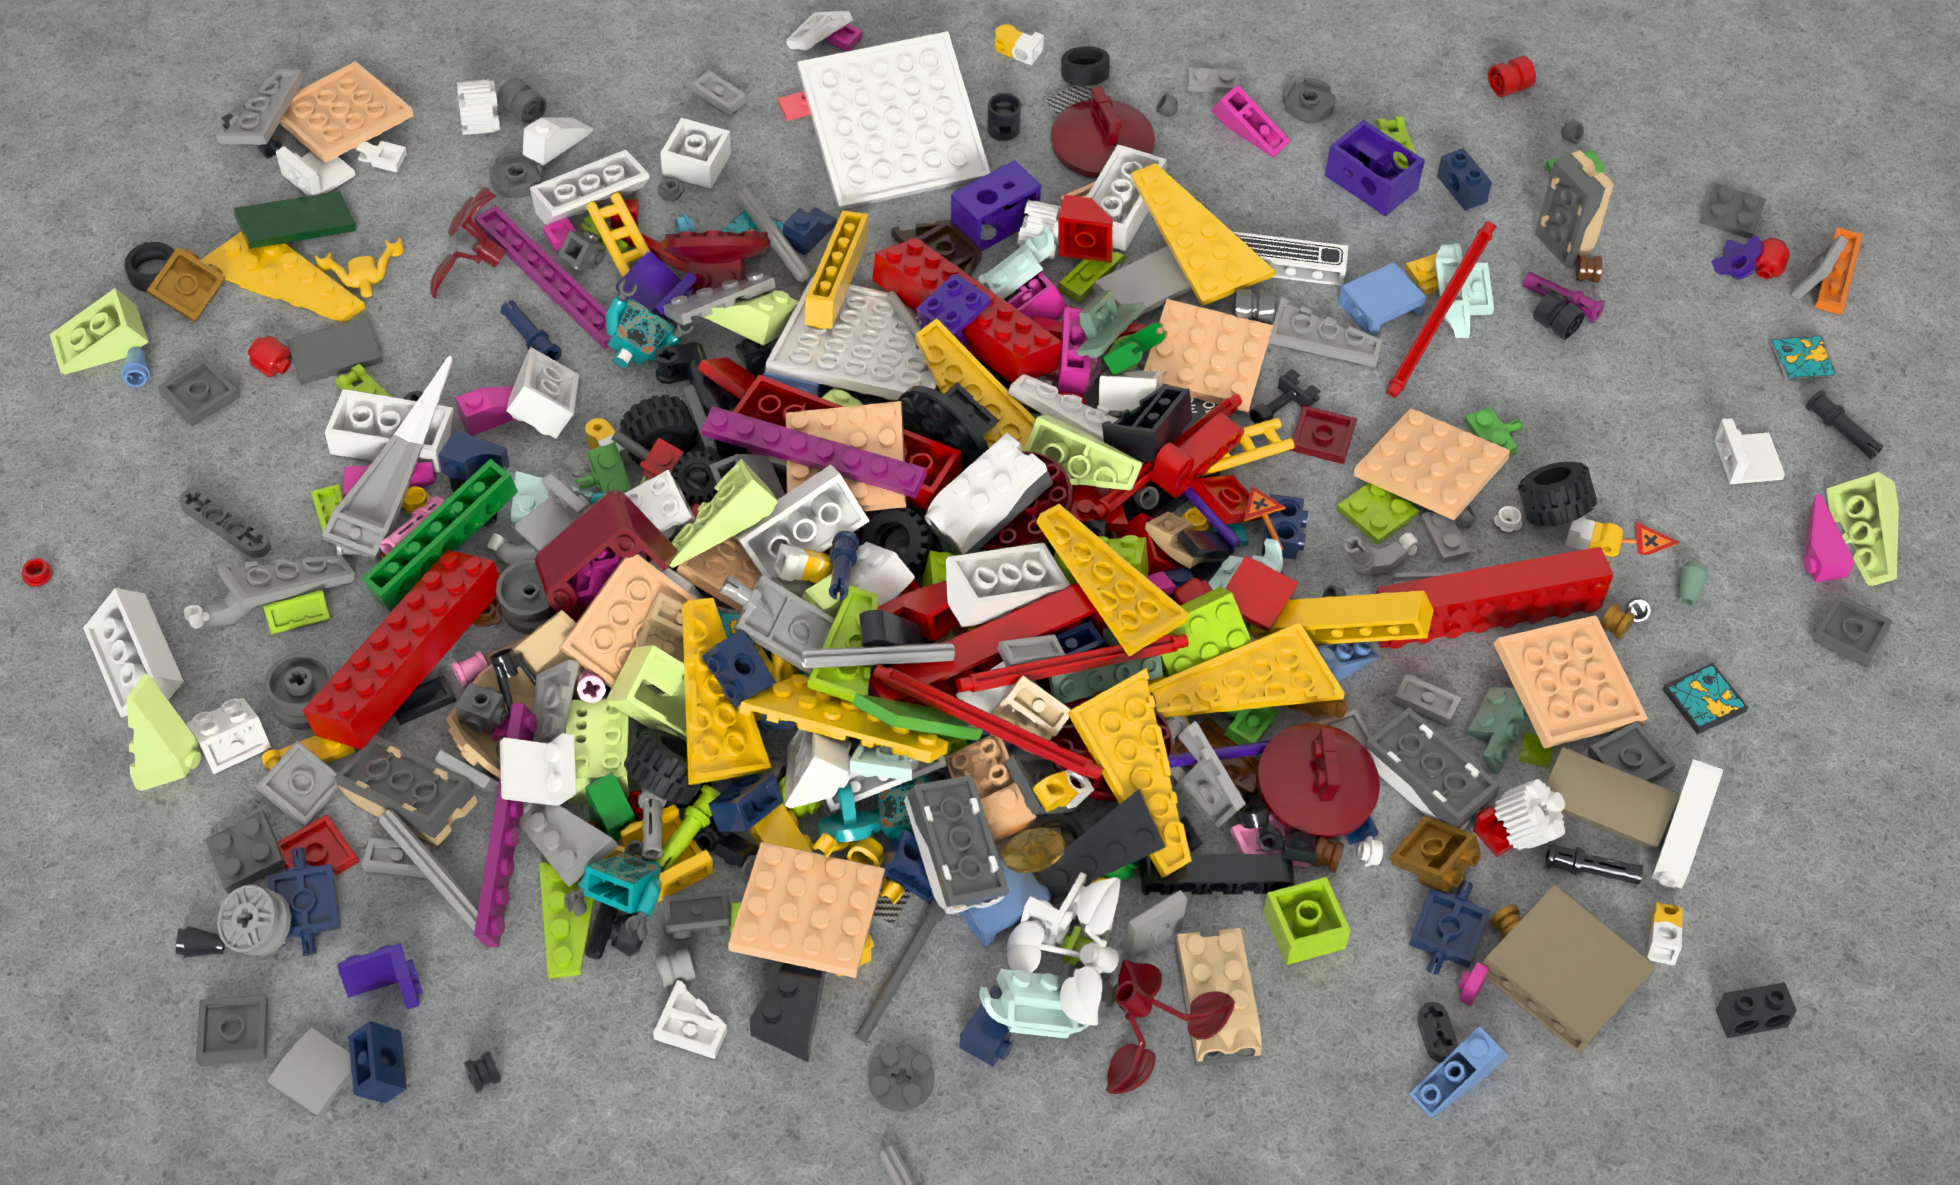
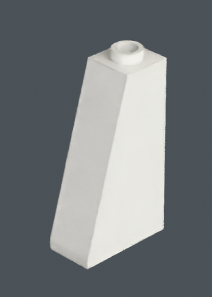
[1652,759,1723,889]

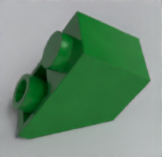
[585,772,635,841]

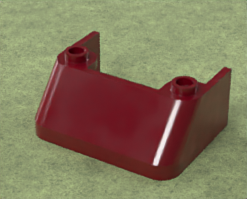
[535,490,678,623]

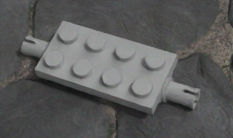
[719,575,877,675]

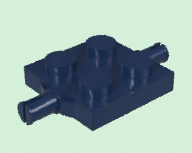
[267,847,341,956]
[1409,880,1491,975]

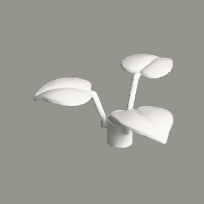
[1006,877,1121,1026]

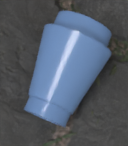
[121,347,150,387]

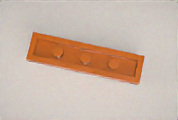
[1815,227,1863,315]

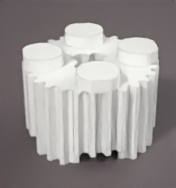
[457,80,500,135]
[1017,200,1061,260]
[1495,779,1565,850]

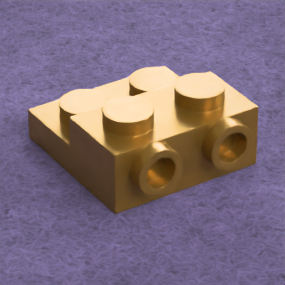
[147,247,226,323]
[1390,816,1481,894]

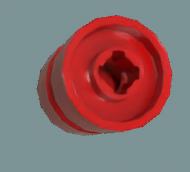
[1488,55,1536,98]

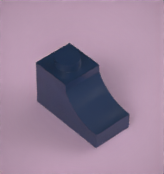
[783,207,837,256]
[438,430,510,481]
[959,985,1013,1067]

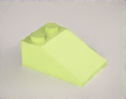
[49,288,148,375]
[704,290,798,346]

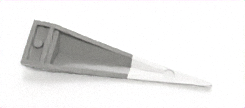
[321,355,453,560]

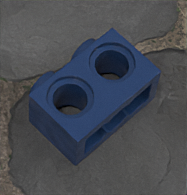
[1261,494,1308,560]
[709,774,784,832]
[880,830,936,903]

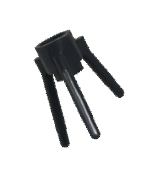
[490,648,536,716]

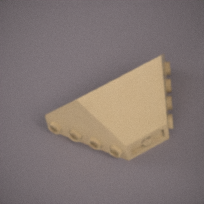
[446,610,584,778]

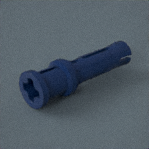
[500,300,562,361]
[829,531,859,600]

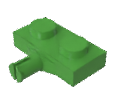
[1465,406,1523,456]
[576,442,632,493]
[1224,707,1280,745]

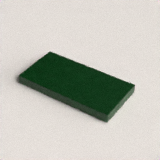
[234,191,356,249]

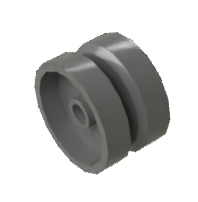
[496,559,557,634]
[264,652,333,730]

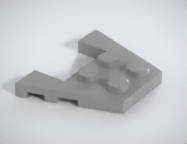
[1170,721,1246,828]

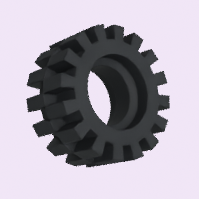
[671,451,718,506]

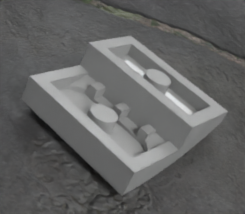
[266,1027,352,1117]

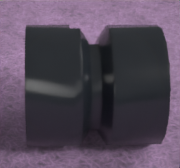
[987,93,1022,141]
[1533,290,1586,340]

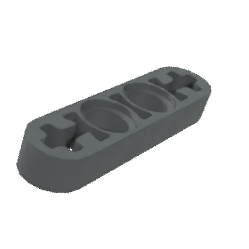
[180,488,271,558]

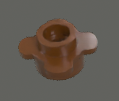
[473,599,502,627]

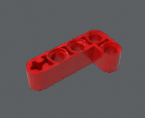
[1152,413,1244,498]

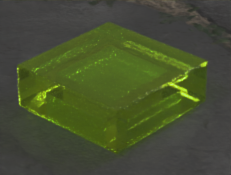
[1519,732,1553,768]

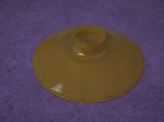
[1002,827,1065,873]

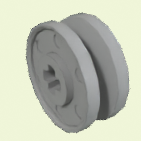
[217,885,291,956]

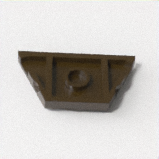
[891,219,982,276]

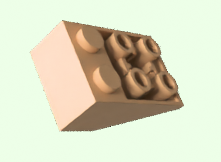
[944,734,1039,843]

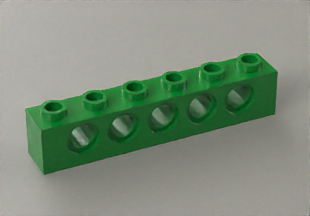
[361,459,518,612]

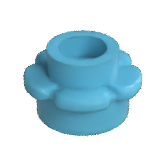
[675,214,695,234]

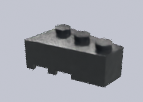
[1102,385,1192,462]
[750,963,826,1062]

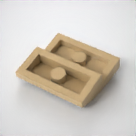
[1145,511,1207,569]
[634,592,684,664]
[991,675,1072,755]

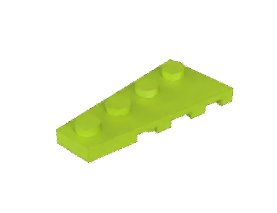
[807,585,879,703]
[539,862,595,979]

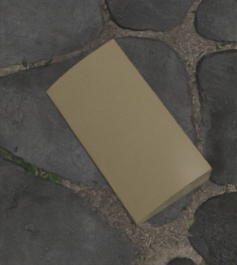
[1546,747,1680,851]

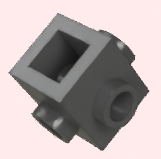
[558,230,606,271]
[455,682,507,735]

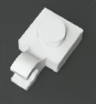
[356,141,407,173]

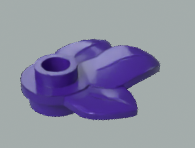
[1711,235,1762,279]

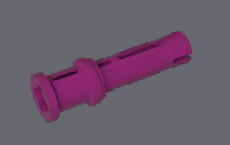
[1523,271,1605,324]

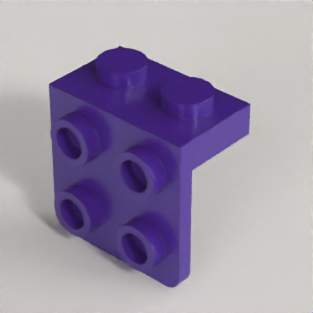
[616,252,697,320]
[916,274,991,349]
[337,943,423,1009]

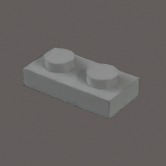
[1188,67,1239,93]
[691,71,747,116]
[1420,511,1470,563]
[1393,674,1462,726]
[362,838,433,878]

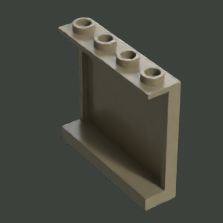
[1482,885,1656,1054]

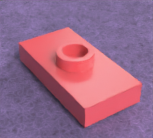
[778,91,811,121]

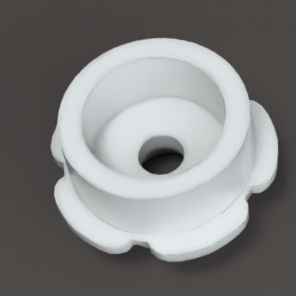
[1494,506,1523,533]
[1357,836,1383,867]

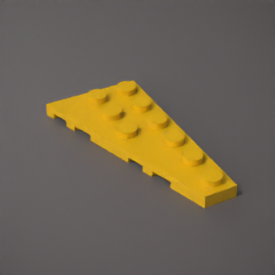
[1131,163,1276,306]
[200,232,365,324]
[915,319,1036,451]
[1036,504,1190,656]
[682,598,772,785]
[1148,623,1345,718]
[1068,668,1191,878]
[740,674,949,763]

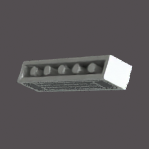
[1232,231,1348,286]

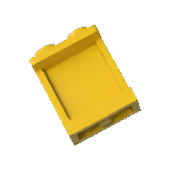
[620,804,714,902]

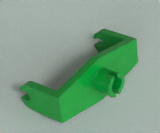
[1103,322,1167,376]

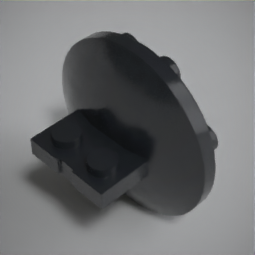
[897,382,999,471]

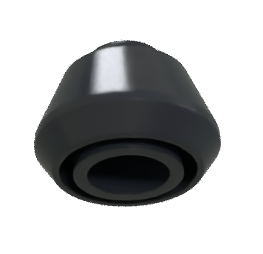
[607,913,646,956]

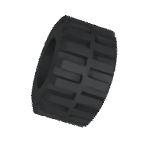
[620,395,698,466]
[1518,462,1597,526]
[858,507,937,579]
[624,728,703,804]

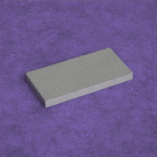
[1092,246,1192,317]

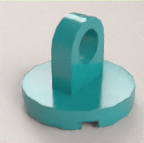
[817,783,881,842]

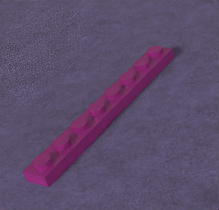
[474,205,610,349]
[701,406,927,498]
[474,703,537,947]

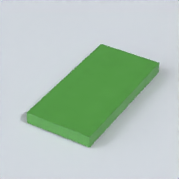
[852,693,983,741]

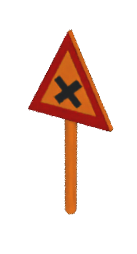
[1244,486,1286,551]
[1622,522,1680,555]

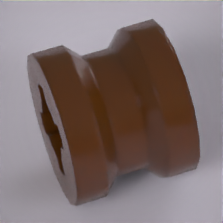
[1576,254,1602,283]
[1311,836,1345,873]

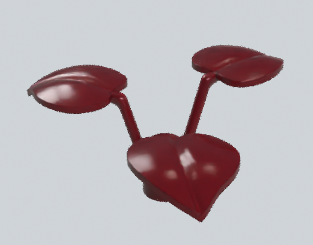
[430,187,506,298]
[1106,960,1235,1094]

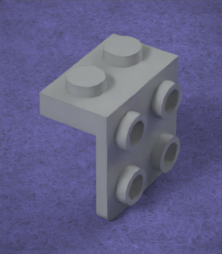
[515,473,591,551]

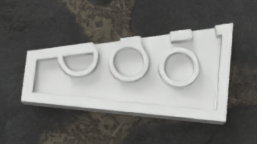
[1008,374,1118,442]

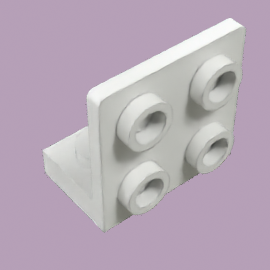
[276,146,355,196]
[1714,418,1785,484]
[624,470,696,532]
[187,698,271,774]
[500,733,576,806]
[1020,872,1087,946]

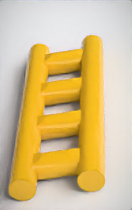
[586,193,650,278]
[1201,417,1294,477]

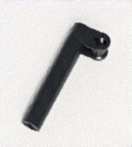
[654,342,734,451]

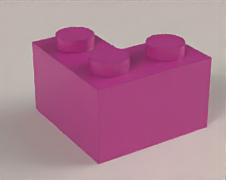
[1007,271,1069,320]
[573,546,647,607]

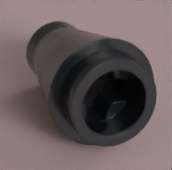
[176,926,225,958]

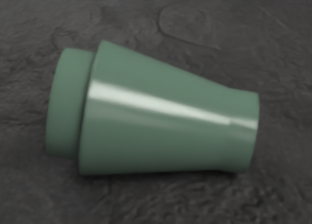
[1678,561,1709,606]

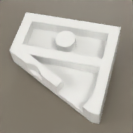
[786,11,853,51]
[653,980,727,1059]

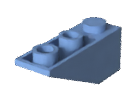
[1316,642,1380,682]
[1409,1026,1509,1118]

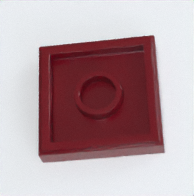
[1289,405,1357,464]

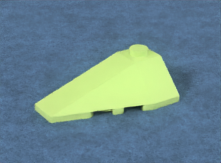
[1024,414,1143,490]
[670,459,778,568]
[1826,472,1899,586]
[127,673,201,791]

